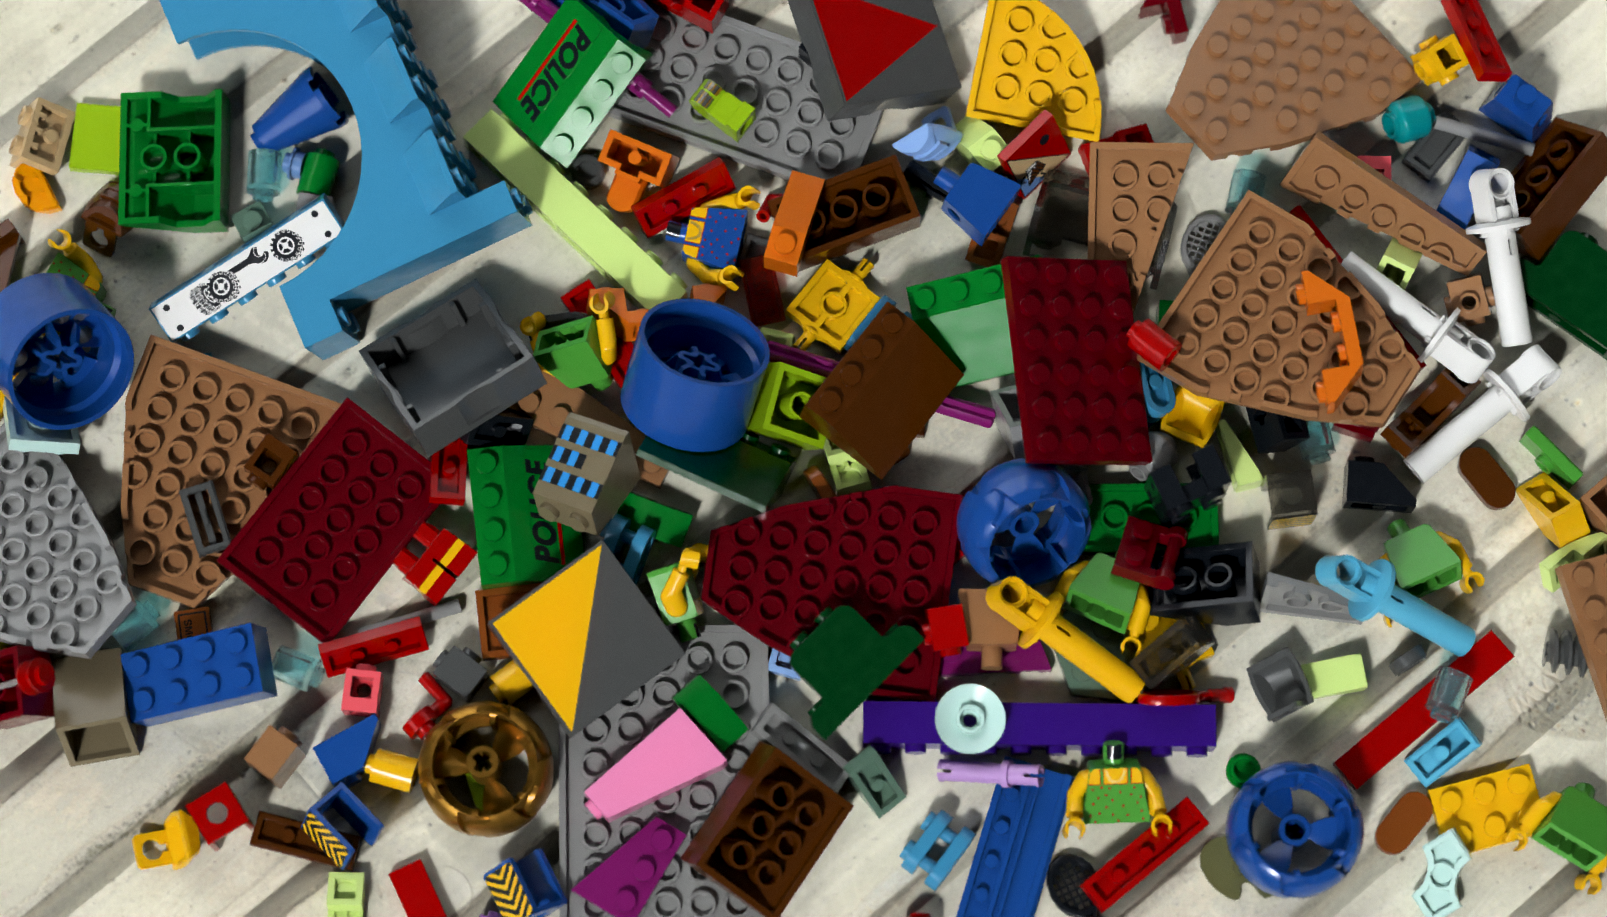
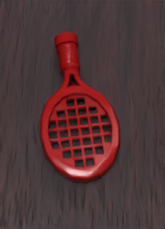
[1137,686,1235,706]

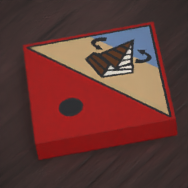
[997,110,1071,200]

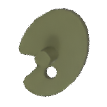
[1199,836,1272,900]

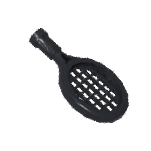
[1047,854,1098,917]

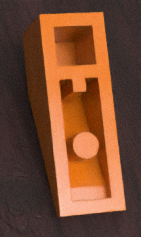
[763,170,825,277]

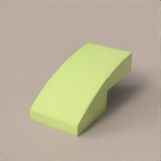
[823,438,872,496]
[1539,532,1607,593]
[326,872,365,917]

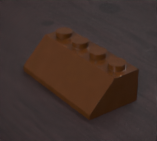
[1474,117,1607,260]
[767,154,920,271]

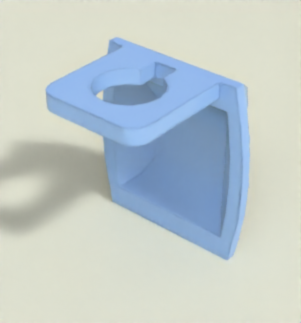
[892,106,963,162]

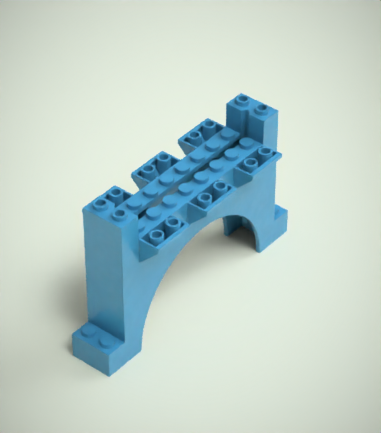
[159,0,533,360]

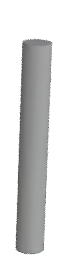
[1433,115,1535,156]
[358,599,462,633]

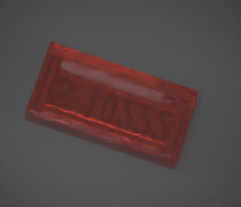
[738,255,786,327]

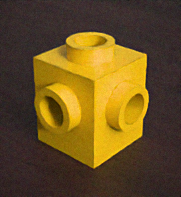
[1410,33,1469,86]

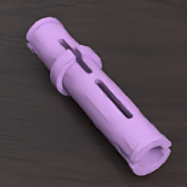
[937,759,1045,788]

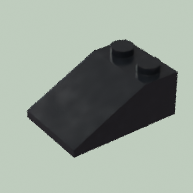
[1149,541,1261,626]

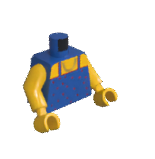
[665,185,761,291]

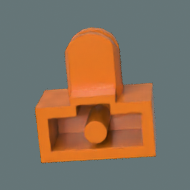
[597,129,680,213]

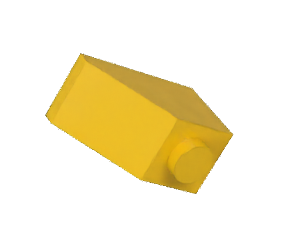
[1516,472,1591,549]

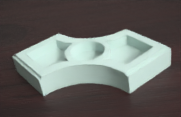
[1412,827,1473,917]

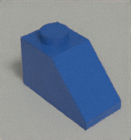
[313,713,381,789]

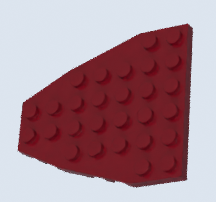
[701,485,963,702]

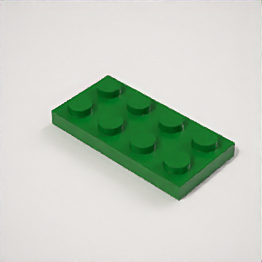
[1079,483,1219,555]

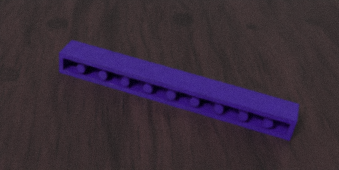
[863,701,1216,758]

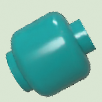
[1382,95,1435,144]

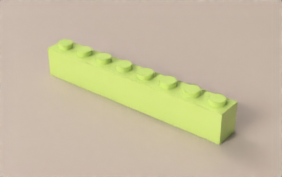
[463,109,688,310]

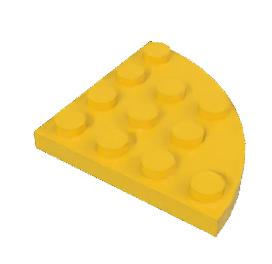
[965,0,1102,142]

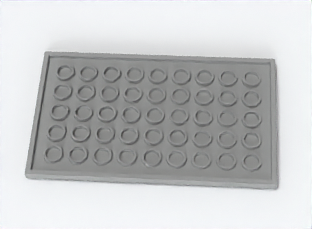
[558,625,769,917]

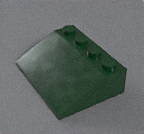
[636,431,798,513]

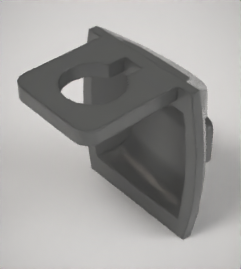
[1246,647,1314,722]

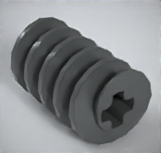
[1542,628,1589,678]

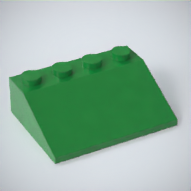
[906,254,1041,388]

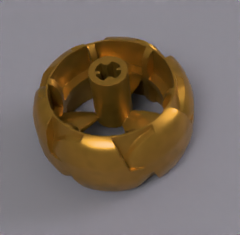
[418,701,554,838]

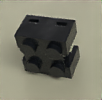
[1144,444,1231,525]

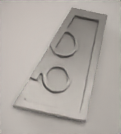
[1260,572,1363,625]

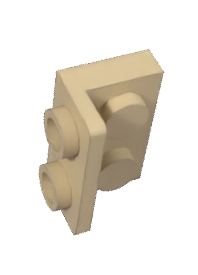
[9,97,76,176]

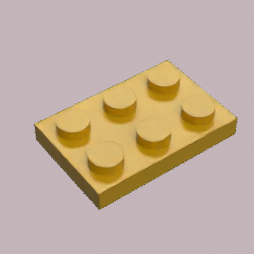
[1426,763,1540,853]

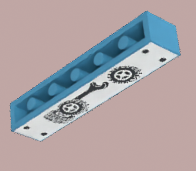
[149,193,345,342]

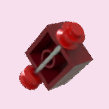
[0,645,56,729]

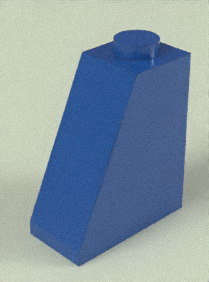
[1436,144,1501,230]

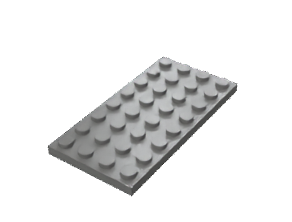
[608,0,883,180]

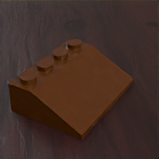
[799,301,964,480]
[680,742,854,917]

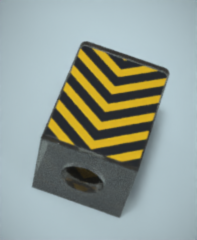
[1260,469,1318,530]

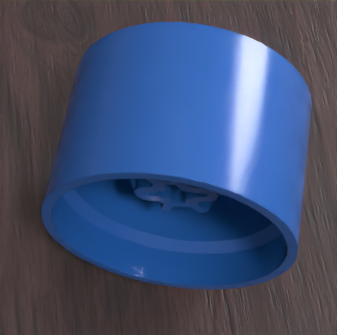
[0,273,134,430]
[620,299,770,452]

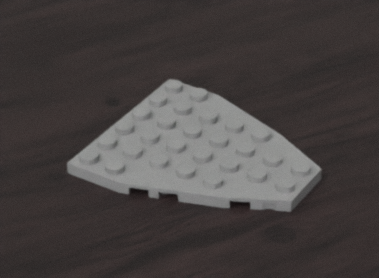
[0,422,137,659]

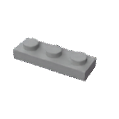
[749,703,849,793]

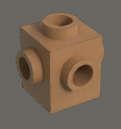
[1444,273,1495,327]

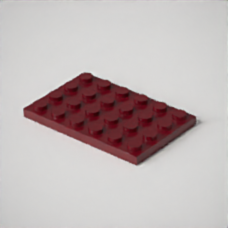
[1001,256,1153,465]
[216,397,440,643]

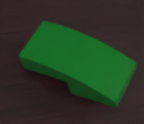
[614,492,693,548]
[672,674,749,752]

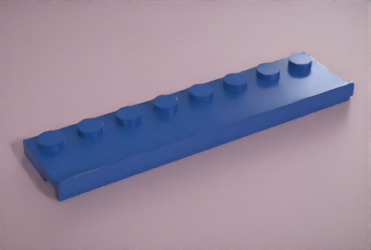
[956,755,1075,917]

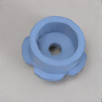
[282,147,307,180]

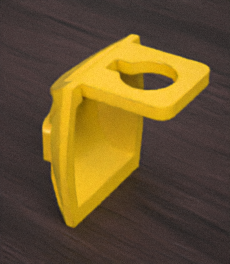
[1159,385,1224,448]
[132,810,200,870]

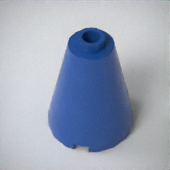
[250,66,349,154]

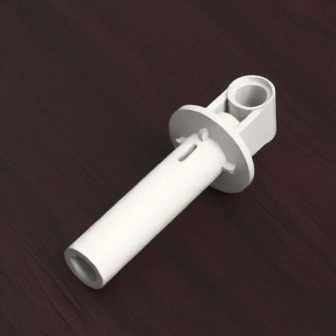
[1465,168,1533,347]
[1341,251,1496,384]
[1404,345,1562,484]

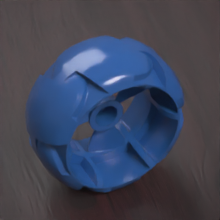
[956,458,1091,588]
[1226,761,1364,899]

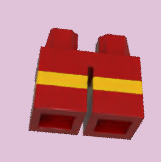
[392,521,478,606]

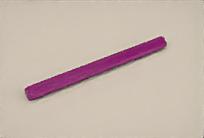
[767,341,996,428]

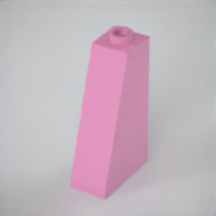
[584,708,728,823]

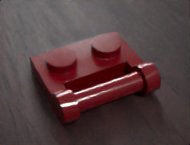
[1111,516,1188,590]

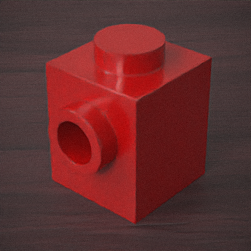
[921,604,969,657]

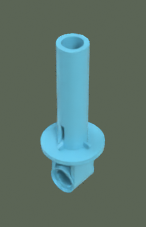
[1315,555,1476,657]

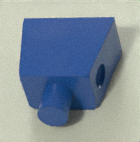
[1479,74,1553,143]
[933,163,1021,246]

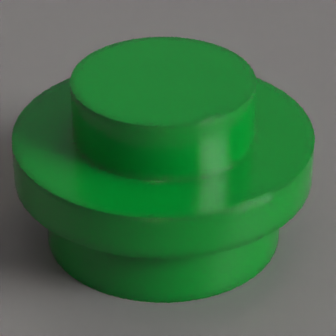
[1226,753,1261,789]

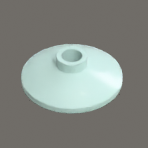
[935,684,1006,754]

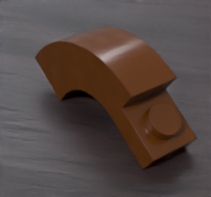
[1380,368,1481,458]

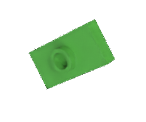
[1519,426,1583,490]

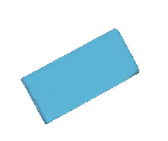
[1404,717,1482,788]

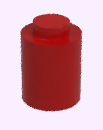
[1126,318,1182,372]

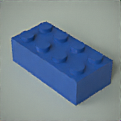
[120,623,278,727]

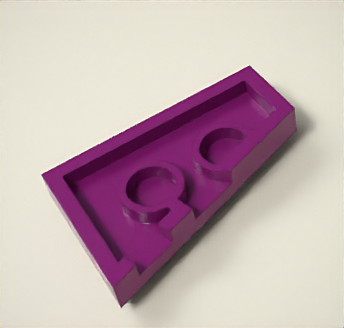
[939,630,1052,677]
[571,817,687,917]

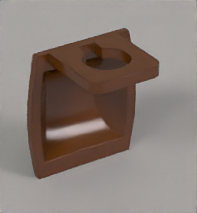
[81,181,134,257]

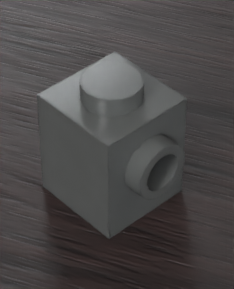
[433,645,490,703]

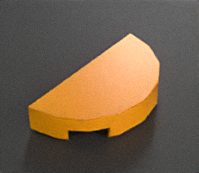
[12,163,63,214]

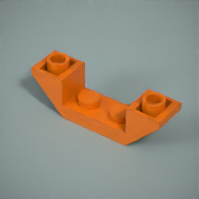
[1295,271,1363,414]
[586,283,727,342]

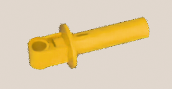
[985,576,1146,704]

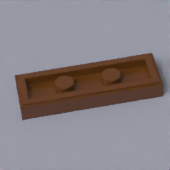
[249,810,362,872]

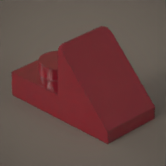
[1138,0,1189,45]

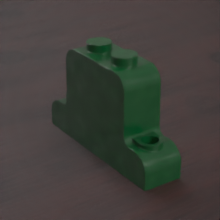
[1520,231,1607,360]
[789,605,925,740]

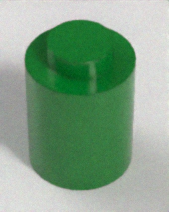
[296,148,340,196]

